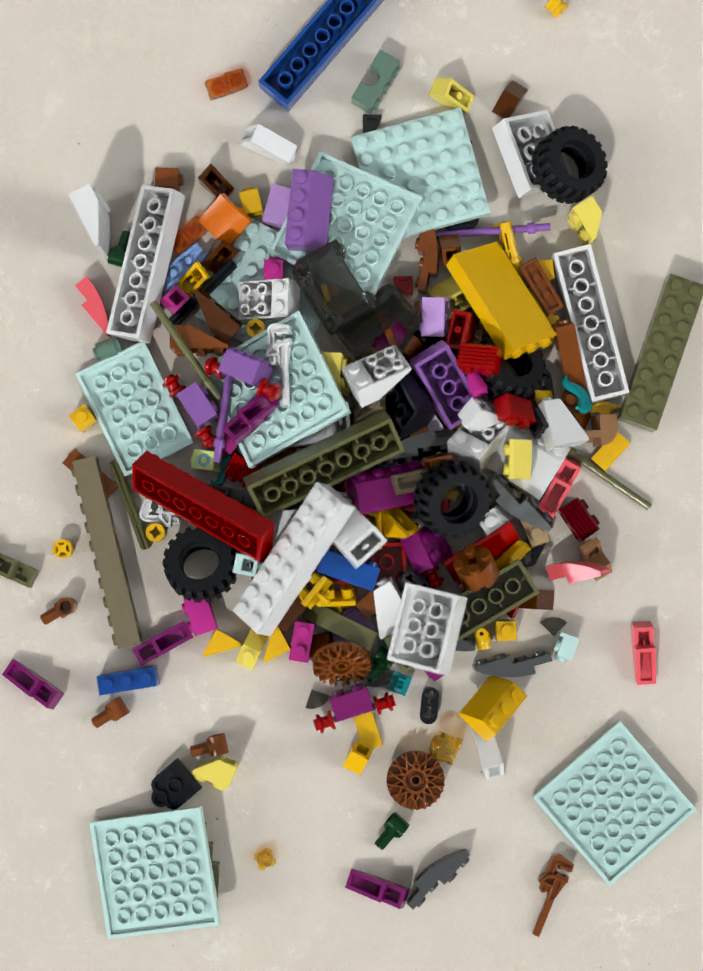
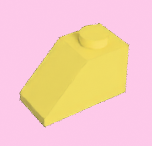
[429,78,474,113]
[235,629,269,670]

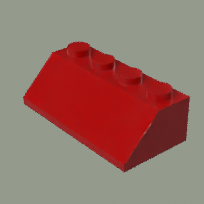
[442,521,520,583]

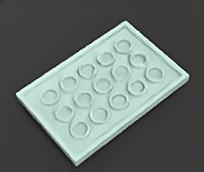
[75,342,195,477]

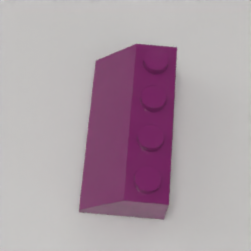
[347,461,424,514]

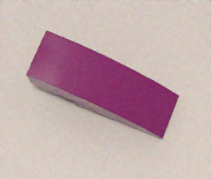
[223,395,280,446]
[132,621,193,666]
[2,659,64,710]
[345,869,410,909]

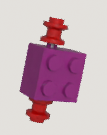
[400,510,453,589]
[313,683,396,734]

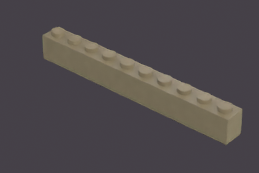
[71,456,143,649]

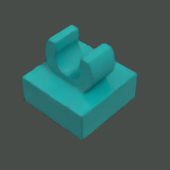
[387,671,412,696]

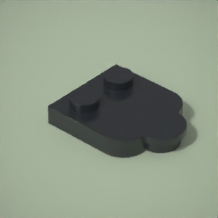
[151,758,202,810]

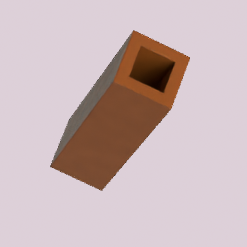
[551,318,587,390]

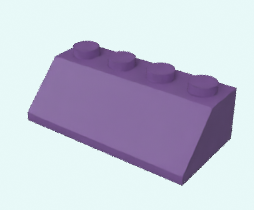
[285,169,334,253]

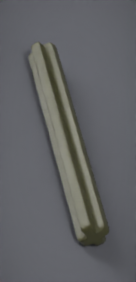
[110,460,151,550]

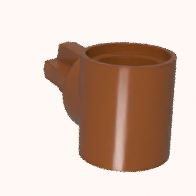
[40,597,77,625]
[91,696,130,728]
[190,733,229,757]

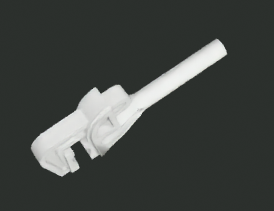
[265,323,293,407]
[139,498,180,528]

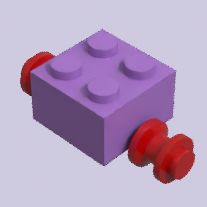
[204,348,282,402]
[162,374,220,449]

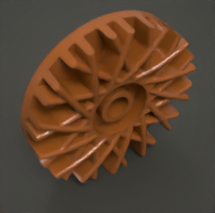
[312,641,371,687]
[386,750,445,810]

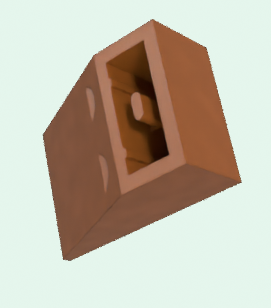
[170,325,229,357]

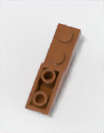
[415,229,439,295]

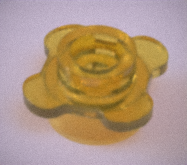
[254,848,276,871]

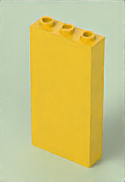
[446,241,557,360]

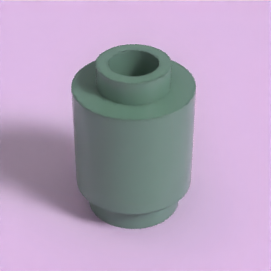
[93,337,122,361]

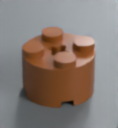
[453,544,499,591]

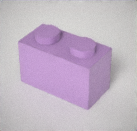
[262,183,291,229]
[419,296,450,337]

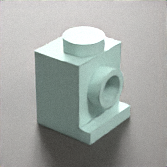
[233,553,264,577]
[553,631,579,662]

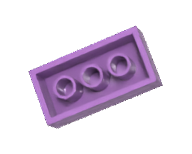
[409,340,477,430]

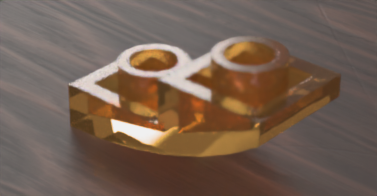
[205,69,248,101]
[173,216,208,256]

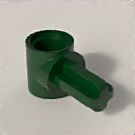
[108,230,130,267]
[366,645,394,683]
[375,812,410,850]

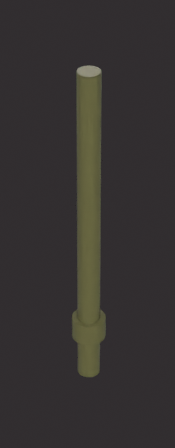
[150,300,222,401]
[566,447,652,510]

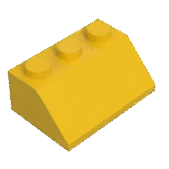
[458,675,528,741]

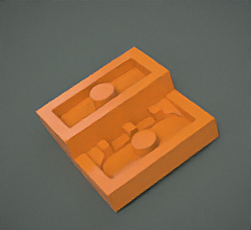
[199,193,252,245]

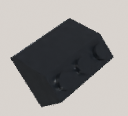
[385,369,436,439]

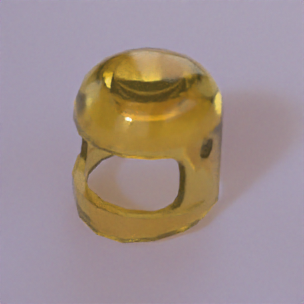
[429,732,463,766]

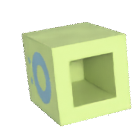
[191,449,223,473]

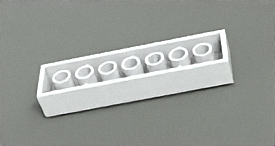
[106,185,185,344]
[551,244,629,403]
[233,482,356,636]

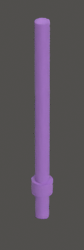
[436,222,551,239]
[213,347,235,463]

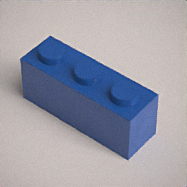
[317,547,380,591]
[96,665,160,696]

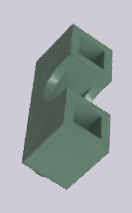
[351,50,401,114]

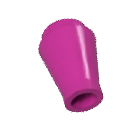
[466,372,488,398]

